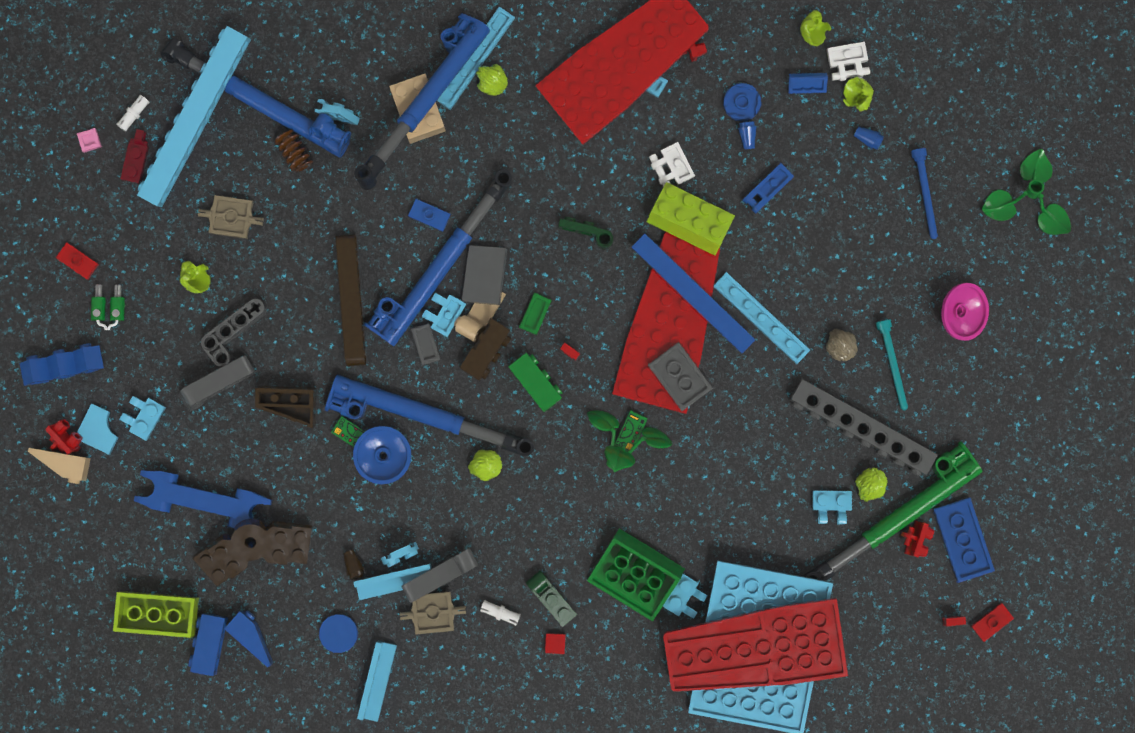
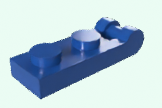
[742,163,794,214]

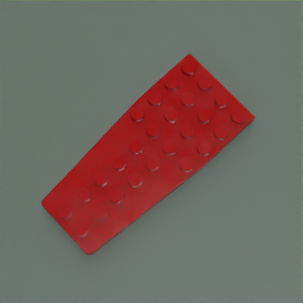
[535,0,709,145]
[612,232,720,414]
[663,598,848,691]

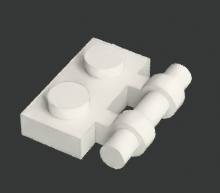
[827,42,870,81]
[649,142,695,186]

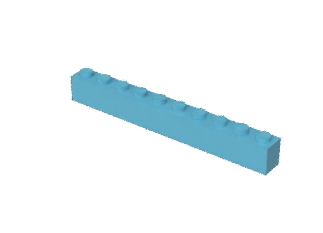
[137,26,251,207]

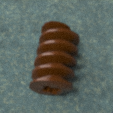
[275,129,313,173]

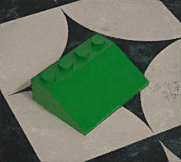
[587,528,685,621]

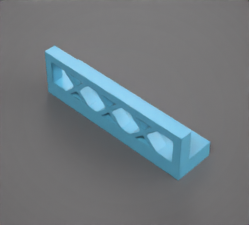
[354,564,432,600]
[357,641,397,722]

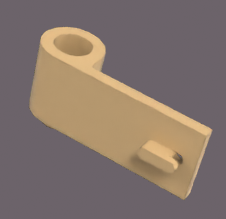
[454,292,506,343]

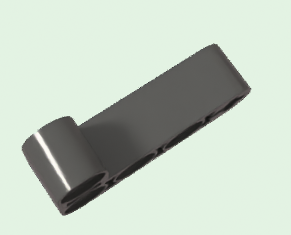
[201,299,267,367]
[179,355,256,412]
[401,548,479,603]

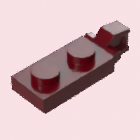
[120,129,149,184]

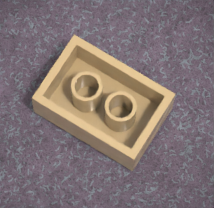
[389,74,445,144]

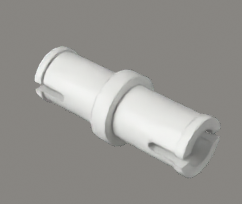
[116,95,150,132]
[480,600,521,626]

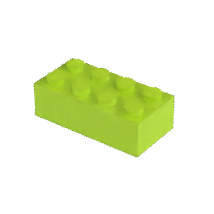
[647,182,735,255]
[113,591,199,638]

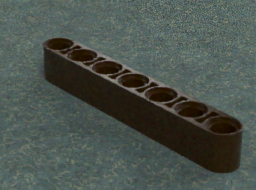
[336,234,366,366]

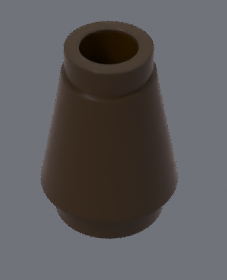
[343,550,365,580]

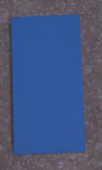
[933,497,995,583]

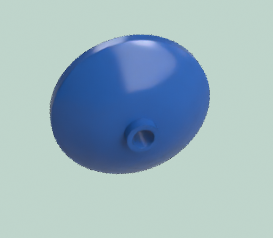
[353,426,411,484]

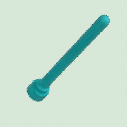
[876,319,908,410]

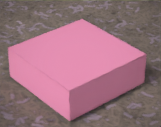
[77,128,102,153]

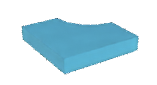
[77,404,119,455]

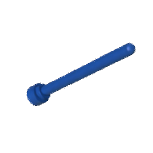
[911,148,938,239]

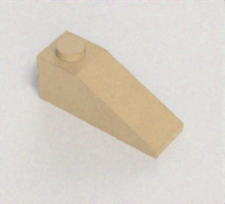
[28,448,91,484]

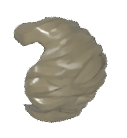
[826,329,858,361]

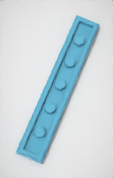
[437,7,515,110]
[714,272,810,364]

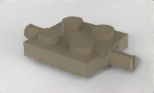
[198,195,264,239]
[400,592,466,634]

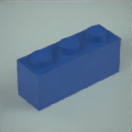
[188,613,228,676]

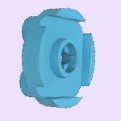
[381,542,419,568]

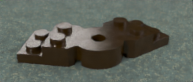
[192,519,312,587]

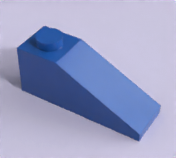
[224,610,273,667]

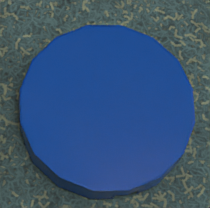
[723,83,761,121]
[319,614,358,653]

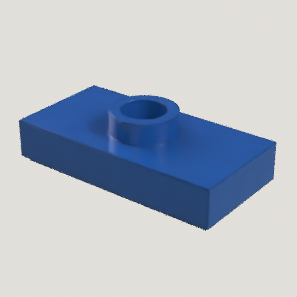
[788,73,828,94]
[408,199,451,232]

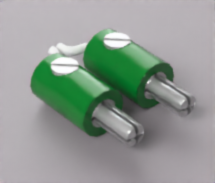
[91,284,125,330]

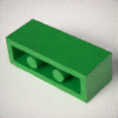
[508,353,562,413]

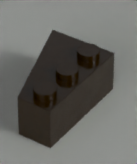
[460,318,512,381]
[255,386,317,428]

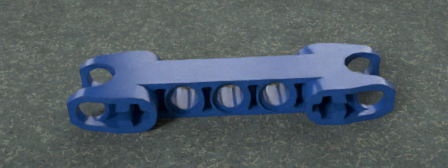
[134,470,272,528]

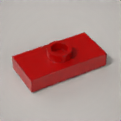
[56,242,99,280]
[971,603,1014,642]

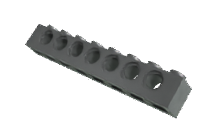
[789,379,938,477]

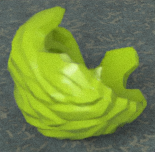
[800,10,831,46]
[476,64,508,96]
[843,76,874,112]
[180,261,210,293]
[468,450,502,481]
[855,468,887,502]

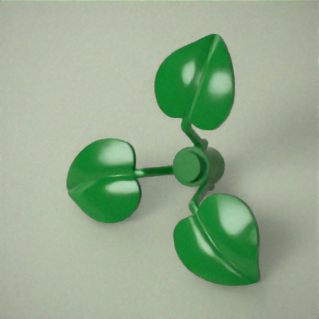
[982,149,1071,235]
[587,410,673,472]

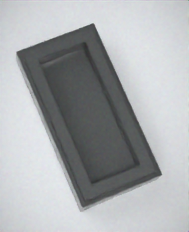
[411,323,441,366]

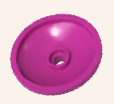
[941,283,989,341]

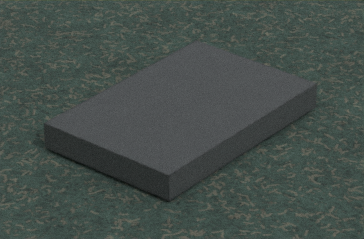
[462,245,507,305]
[648,342,713,411]

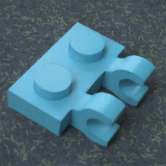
[315,99,360,125]
[422,293,466,338]
[119,396,166,441]
[812,491,852,524]
[663,574,708,619]

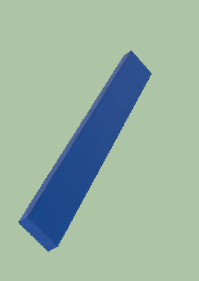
[631,234,755,354]

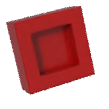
[560,343,580,361]
[942,616,966,626]
[545,633,565,654]

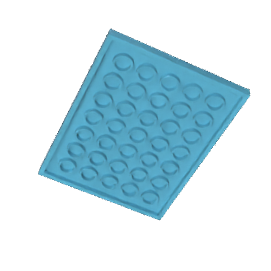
[688,560,833,733]

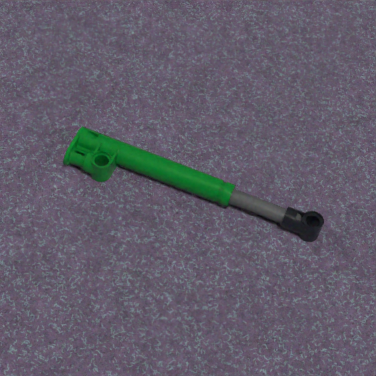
[803,441,983,581]

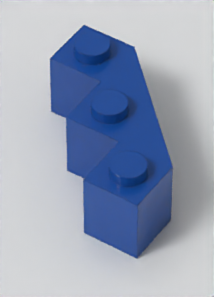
[19,343,104,386]

